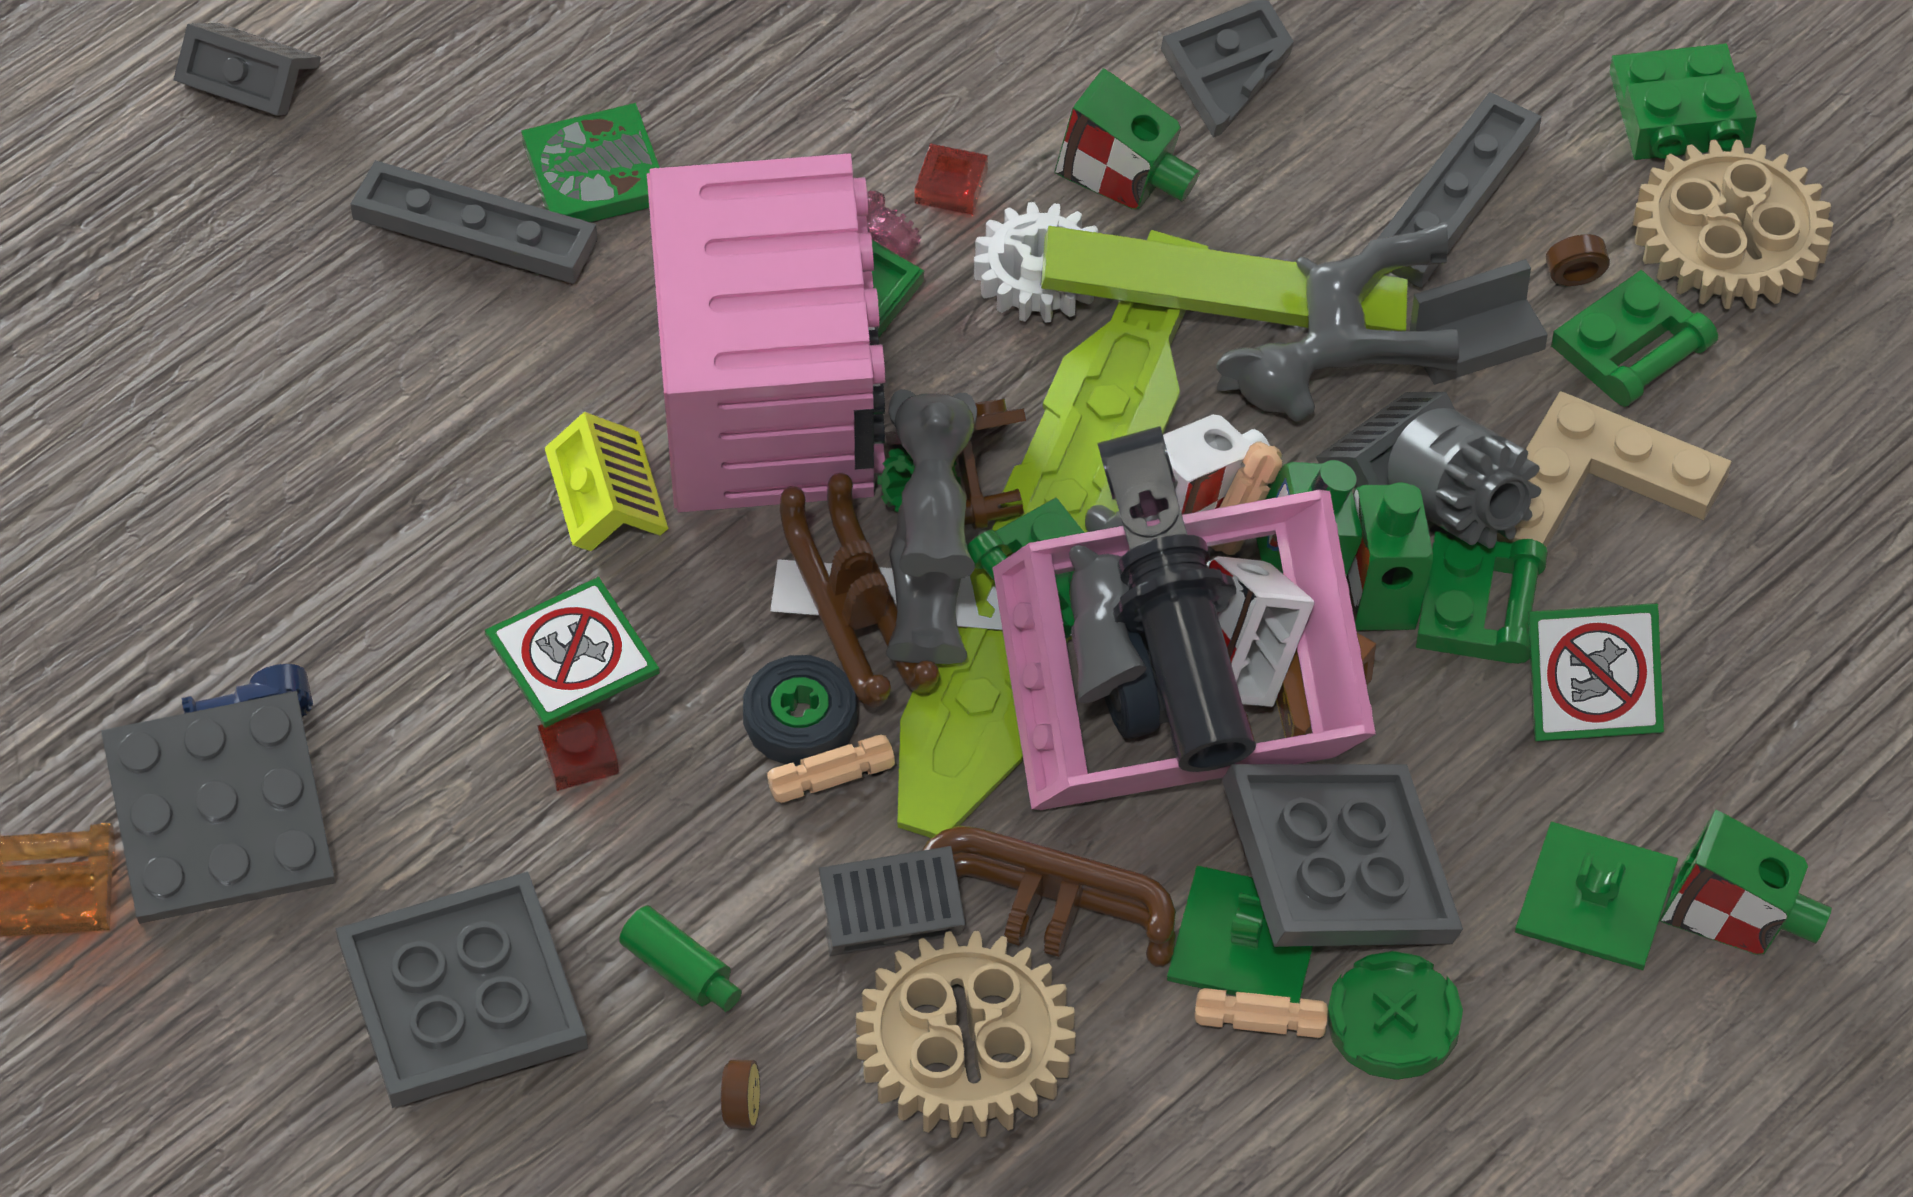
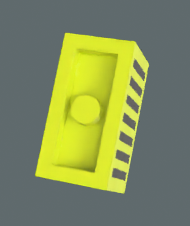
[545,412,668,551]

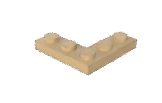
[1497,391,1732,547]

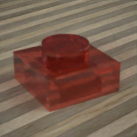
[915,144,988,215]
[537,708,619,791]

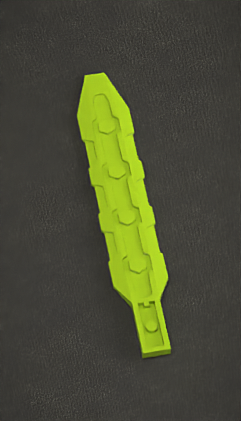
[897,230,1208,838]

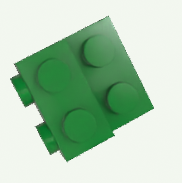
[1609,43,1757,160]

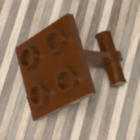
[885,399,1026,530]

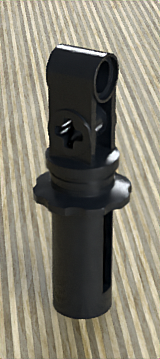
[1097,426,1256,772]

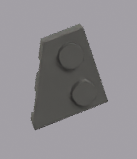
[1161,0,1294,138]

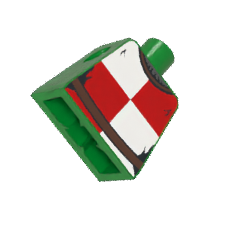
[1054,68,1200,209]
[1346,482,1433,630]
[1660,809,1832,955]

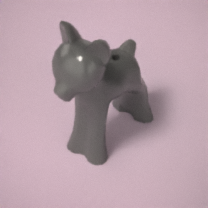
[1216,222,1459,422]
[886,389,977,664]
[1069,505,1169,724]

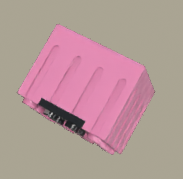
[647,154,885,512]

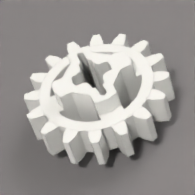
[974,202,1098,323]

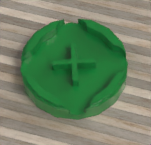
[1327,951,1463,1080]

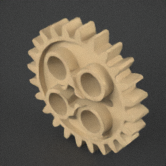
[1633,140,1833,309]
[856,931,1076,1138]

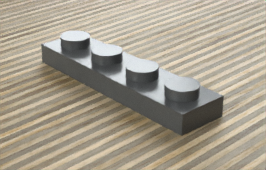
[1377,92,1542,288]
[350,160,598,284]

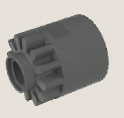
[1388,408,1541,548]

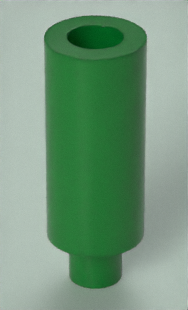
[619,905,742,1012]

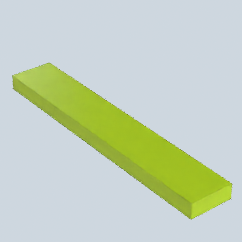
[1041,225,1408,331]

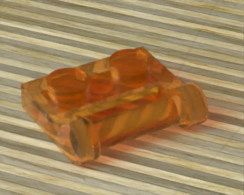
[0,823,115,937]

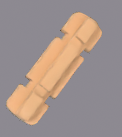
[1210,441,1282,555]
[767,735,895,803]
[1195,988,1328,1038]

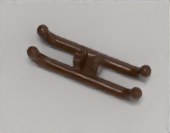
[780,473,939,707]
[922,826,1176,967]

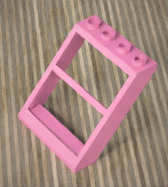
[993,490,1376,810]

